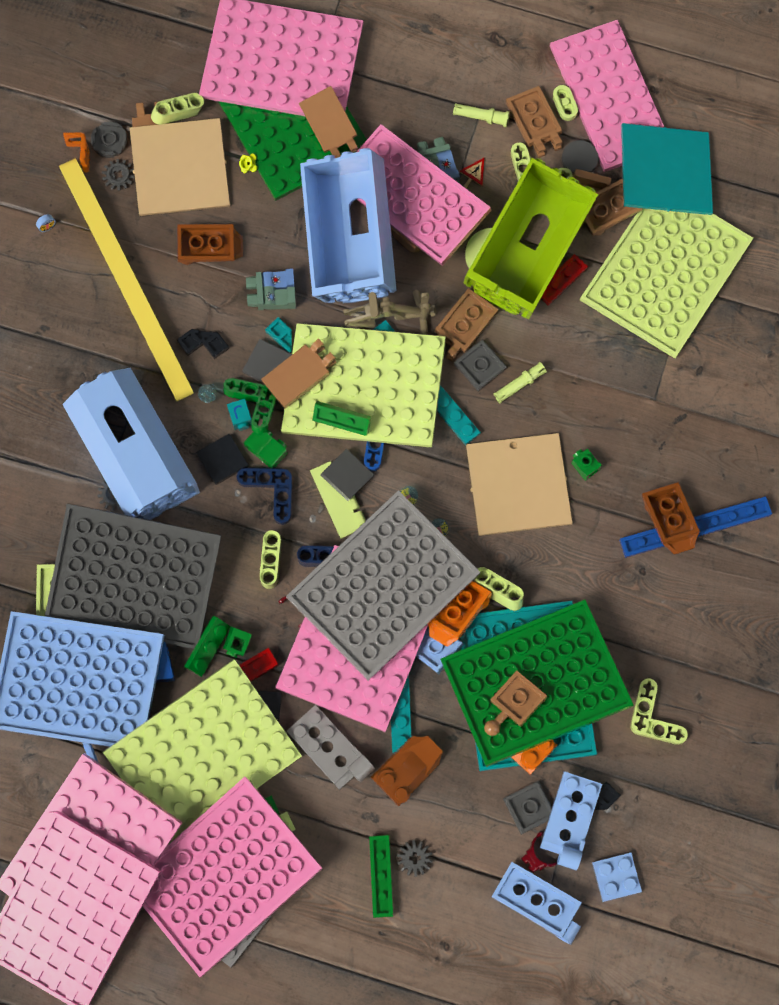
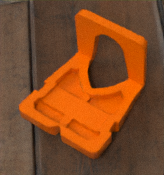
[63,132,90,173]

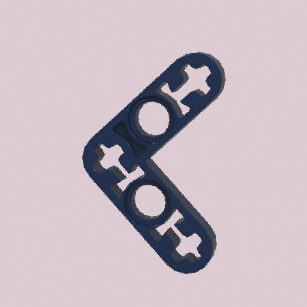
[236,468,292,525]

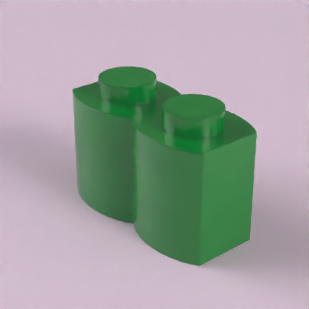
[243,430,288,469]

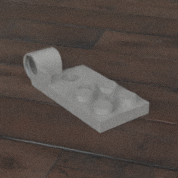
[286,705,375,790]

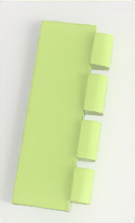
[310,461,366,539]

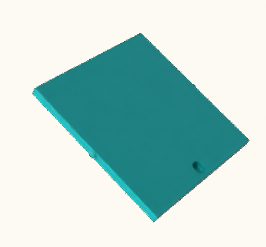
[621,123,713,215]

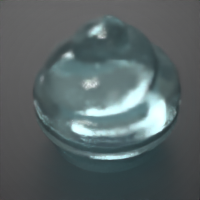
[198,384,217,403]

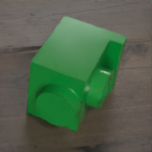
[571,449,602,481]
[223,626,252,658]

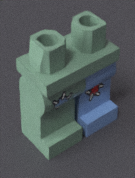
[417,137,460,183]
[246,269,296,310]

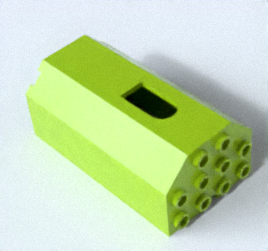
[463,158,598,319]

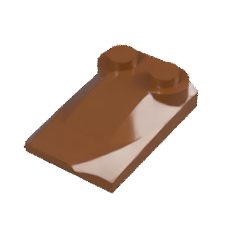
[177,224,243,265]
[642,482,700,555]
[370,736,443,807]

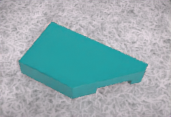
[265,317,292,354]

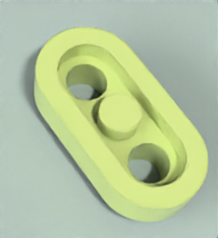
[553,85,578,121]

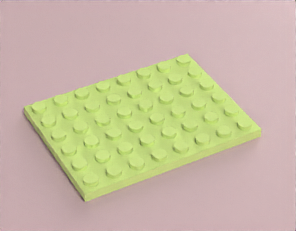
[580,208,753,358]
[281,324,446,447]
[103,659,302,845]

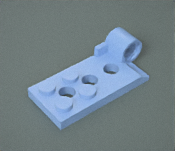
[540,771,602,870]
[492,862,582,945]

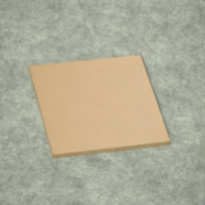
[130,118,230,216]
[466,433,572,536]

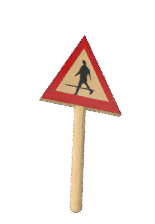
[459,158,484,188]

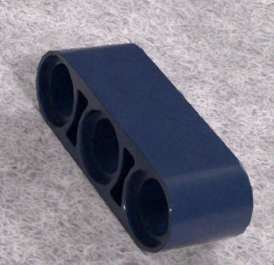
[297,546,334,567]

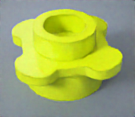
[239,154,257,173]

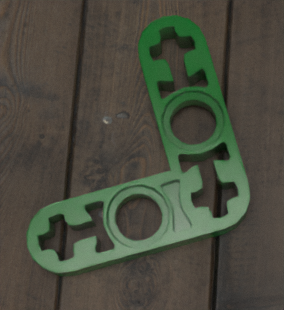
[223,378,277,434]

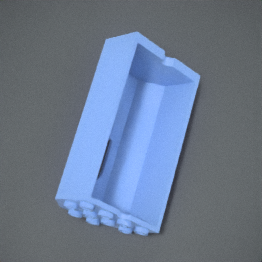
[300,148,397,303]
[63,368,200,520]

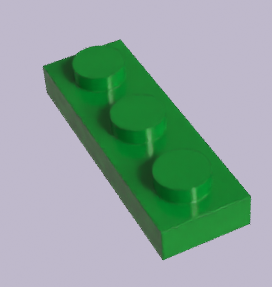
[312,401,371,436]
[184,616,231,677]

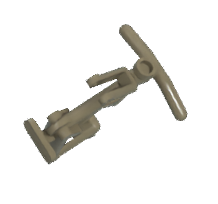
[343,289,437,335]

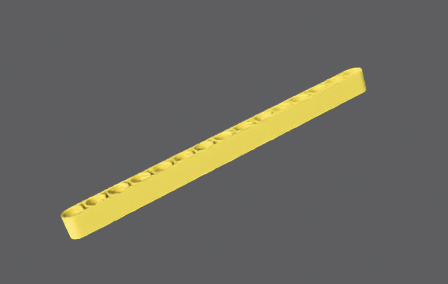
[59,158,194,401]

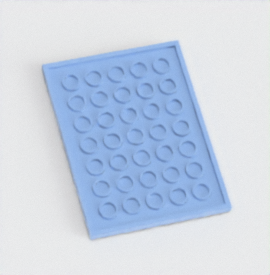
[0,611,165,747]

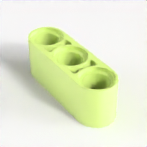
[151,93,204,125]
[260,530,281,589]
[474,567,524,611]

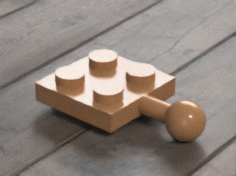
[484,671,547,736]

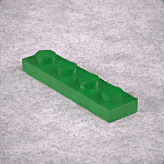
[369,835,393,918]

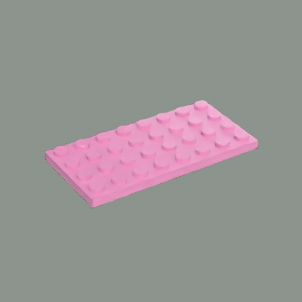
[550,20,664,172]
[357,125,491,266]

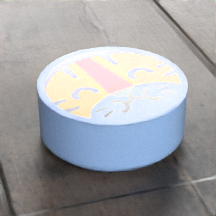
[36,214,55,232]

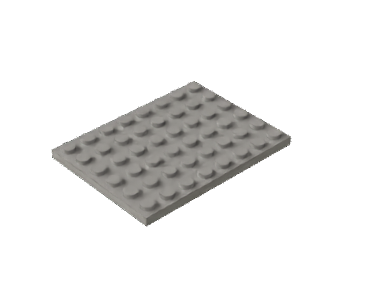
[286,490,480,681]

